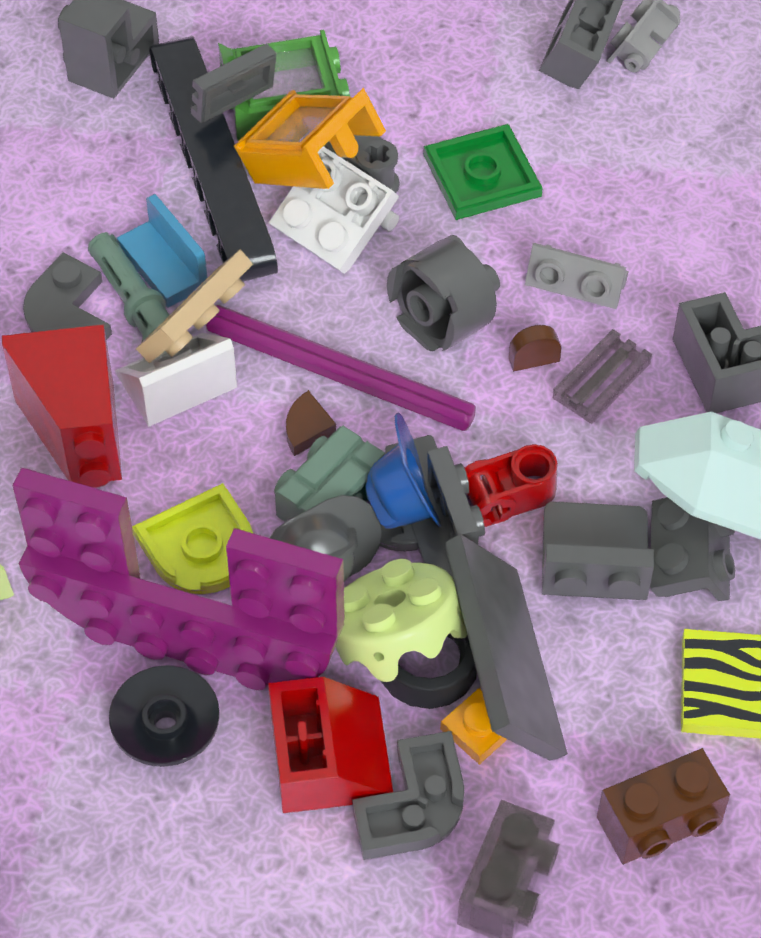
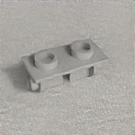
[606,0,680,73]
[525,243,628,309]

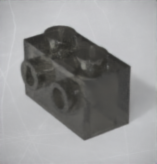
[457,800,560,938]

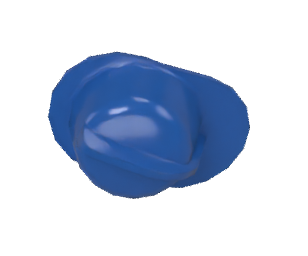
[366,412,441,529]

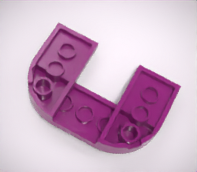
[12,467,345,690]

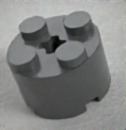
[387,235,500,351]

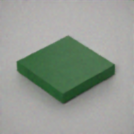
[423,123,543,220]

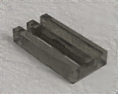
[552,329,652,424]

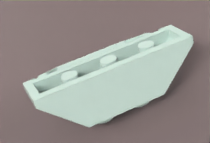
[634,412,761,539]

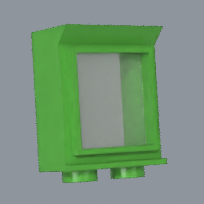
[218,29,350,140]

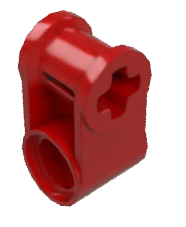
[464,444,558,527]

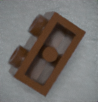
[597,748,730,865]

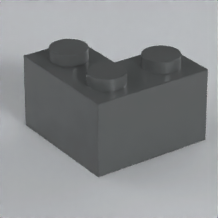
[58,0,159,99]
[672,292,761,413]

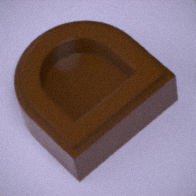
[508,325,562,372]

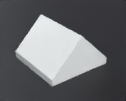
[115,333,237,427]

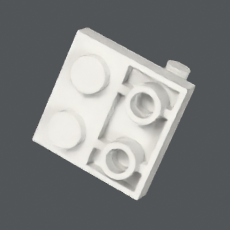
[269,146,399,274]

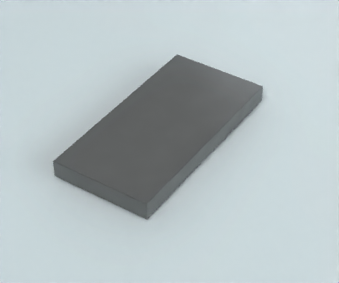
[445,534,568,761]

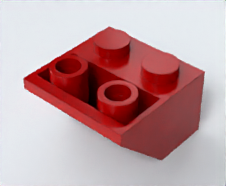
[268,677,393,813]

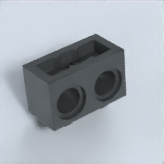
[539,0,623,89]

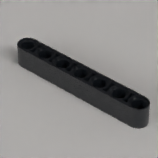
[149,36,278,282]

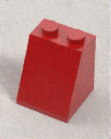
[1,324,122,488]

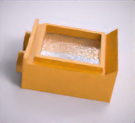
[234,87,386,189]

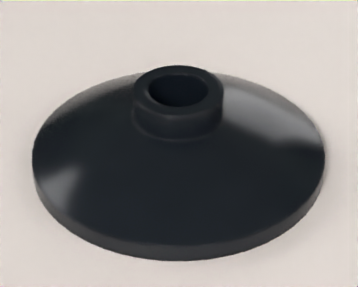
[109,665,220,767]

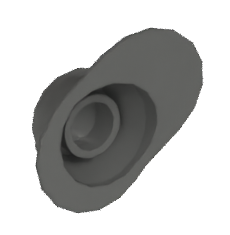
[270,495,382,582]

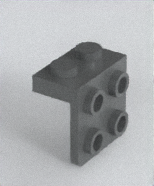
[542,502,654,600]

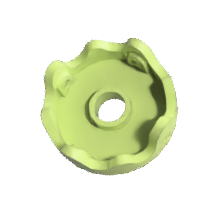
[335,559,467,682]

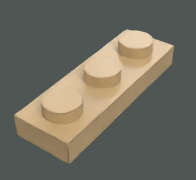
[136,250,253,363]

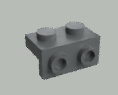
[650,497,735,601]

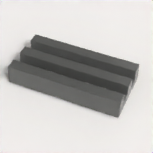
[191,43,277,123]

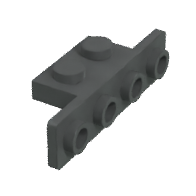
[385,435,485,577]

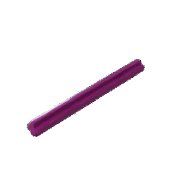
[206,305,476,431]

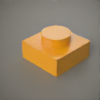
[440,688,508,765]

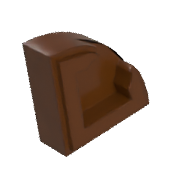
[286,390,336,456]

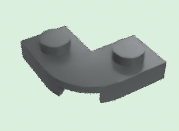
[23,252,112,340]
[353,731,464,860]

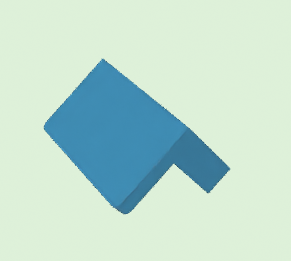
[117,194,207,308]

